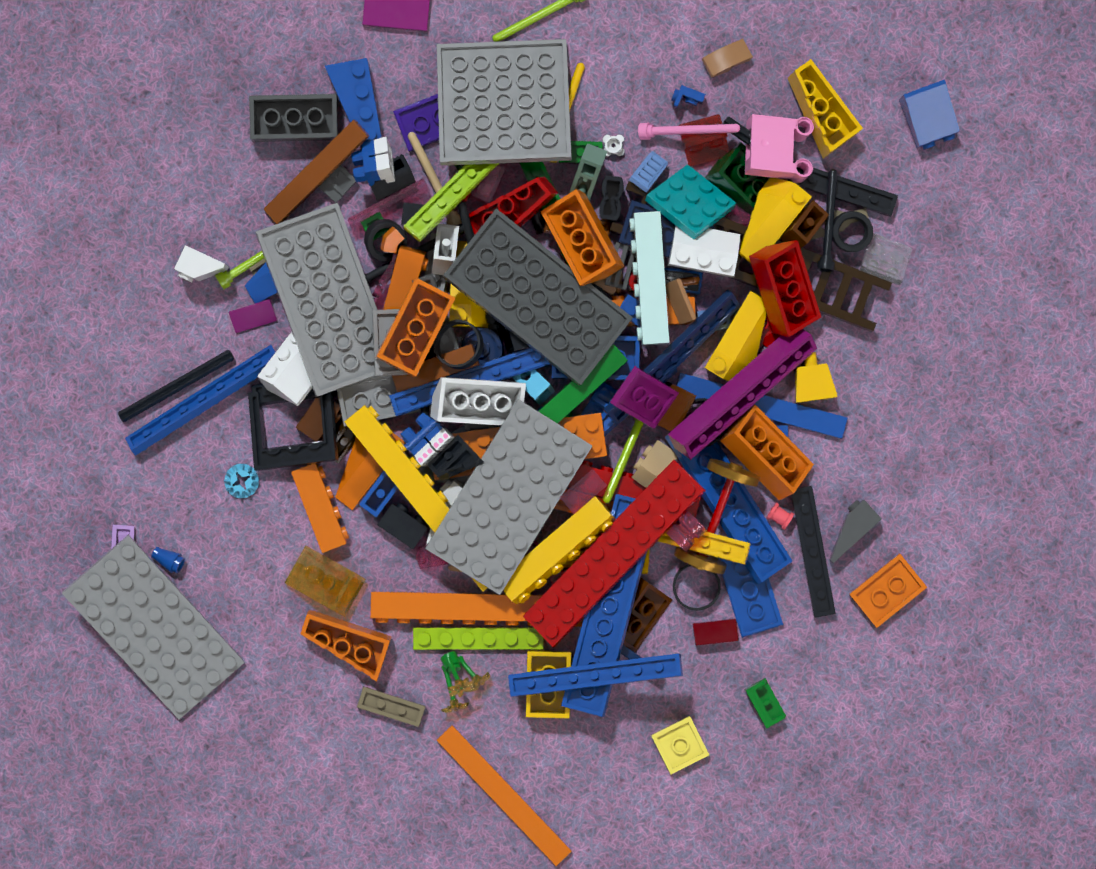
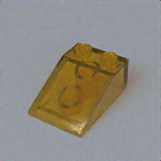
[285,545,366,617]

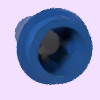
[151,547,185,574]

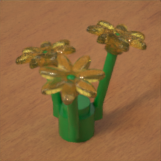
[440,651,490,713]

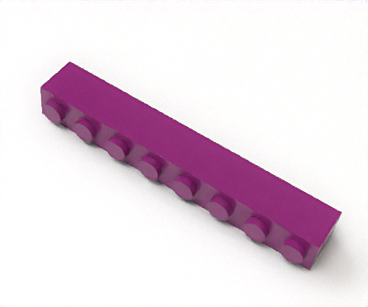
[668,329,817,460]

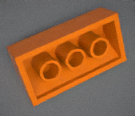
[540,189,625,286]
[720,404,814,500]

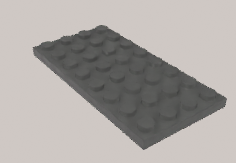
[442,208,633,386]

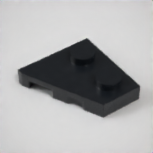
[427,435,484,481]

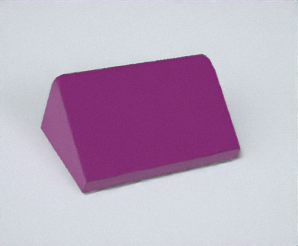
[229,299,277,333]

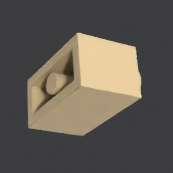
[631,440,677,488]

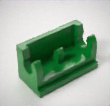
[744,678,786,729]

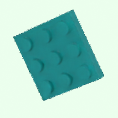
[645,164,736,240]

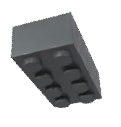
[249,94,339,142]

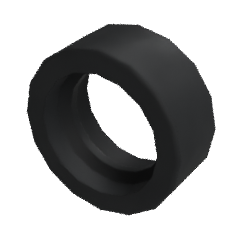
[832,211,873,252]
[364,219,407,262]

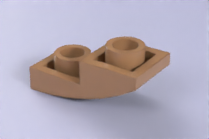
[702,39,753,78]

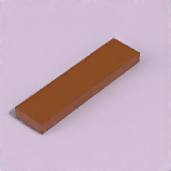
[392,344,480,393]

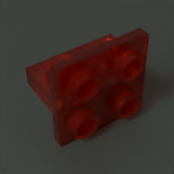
[679,114,729,166]

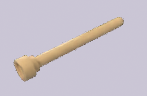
[408,132,462,226]

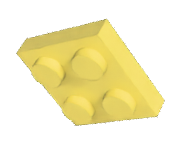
[651,716,709,774]

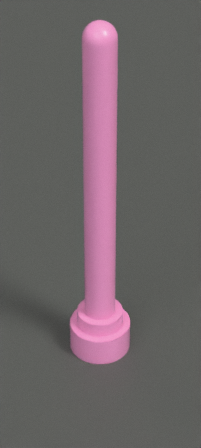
[638,123,740,140]

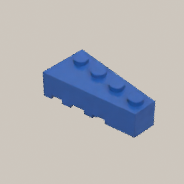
[325,58,382,148]

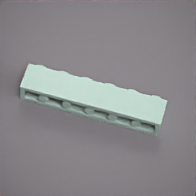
[629,211,669,345]

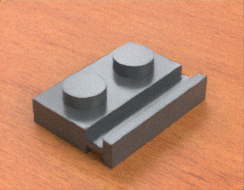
[319,165,356,203]

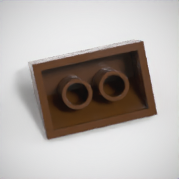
[623,577,672,652]

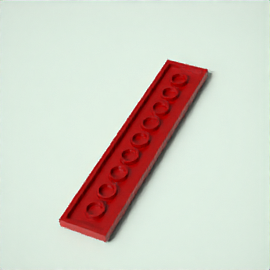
[523,460,706,647]

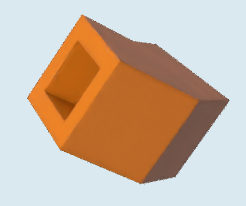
[380,227,405,253]

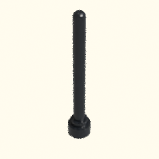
[817,169,837,272]

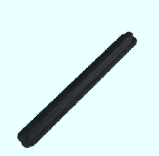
[118,350,234,422]

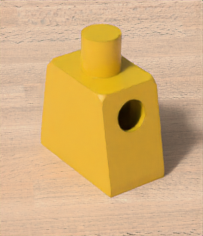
[794,352,837,403]

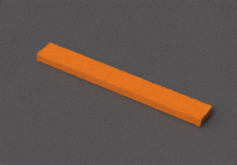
[437,725,572,866]

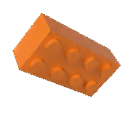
[375,278,455,377]

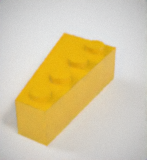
[787,59,863,159]

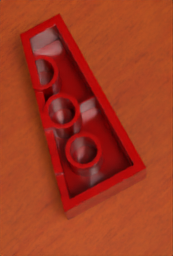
[469,177,558,234]

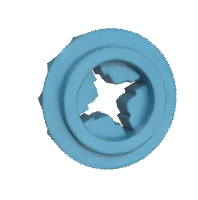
[224,464,259,498]

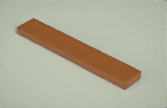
[264,120,369,224]

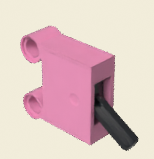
[722,114,814,183]

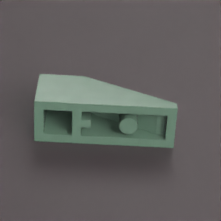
[569,143,607,201]

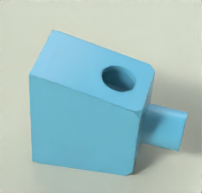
[512,370,555,406]

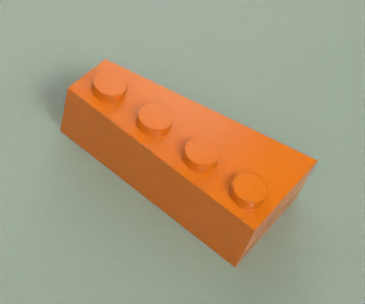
[300,610,392,682]

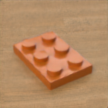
[849,553,927,628]

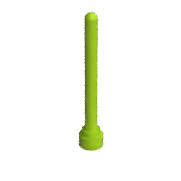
[492,0,585,42]
[214,251,264,290]
[603,418,645,503]

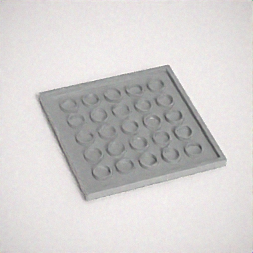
[437,39,571,166]

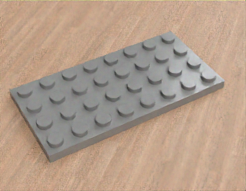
[255,203,377,397]
[425,399,592,595]
[62,534,245,719]

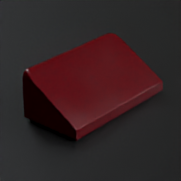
[693,619,739,646]

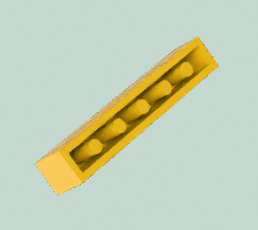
[503,496,616,604]

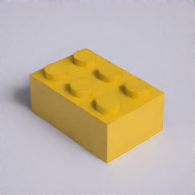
[526,650,571,718]

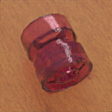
[666,510,707,552]

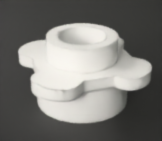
[603,135,624,156]

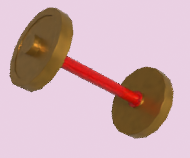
[674,459,760,574]

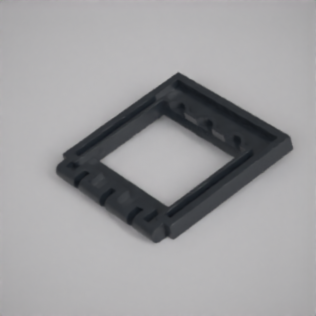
[248,384,339,471]

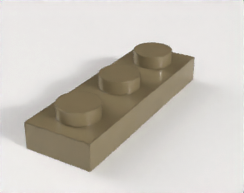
[357,686,426,727]

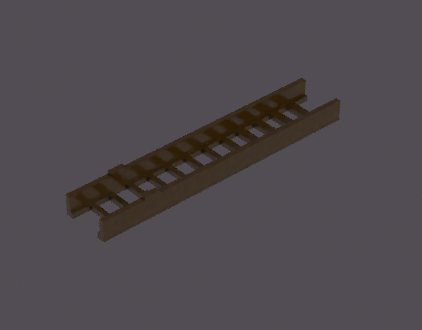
[610,181,892,332]

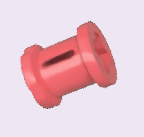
[766,502,794,530]

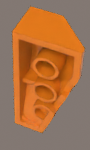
[335,433,405,510]

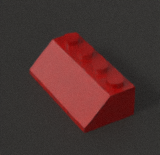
[749,240,821,337]

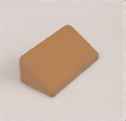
[665,278,696,324]

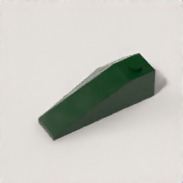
[705,142,768,215]

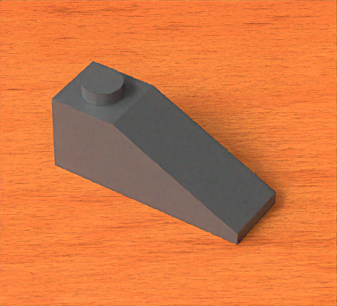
[829,500,882,563]

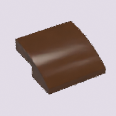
[657,382,696,432]

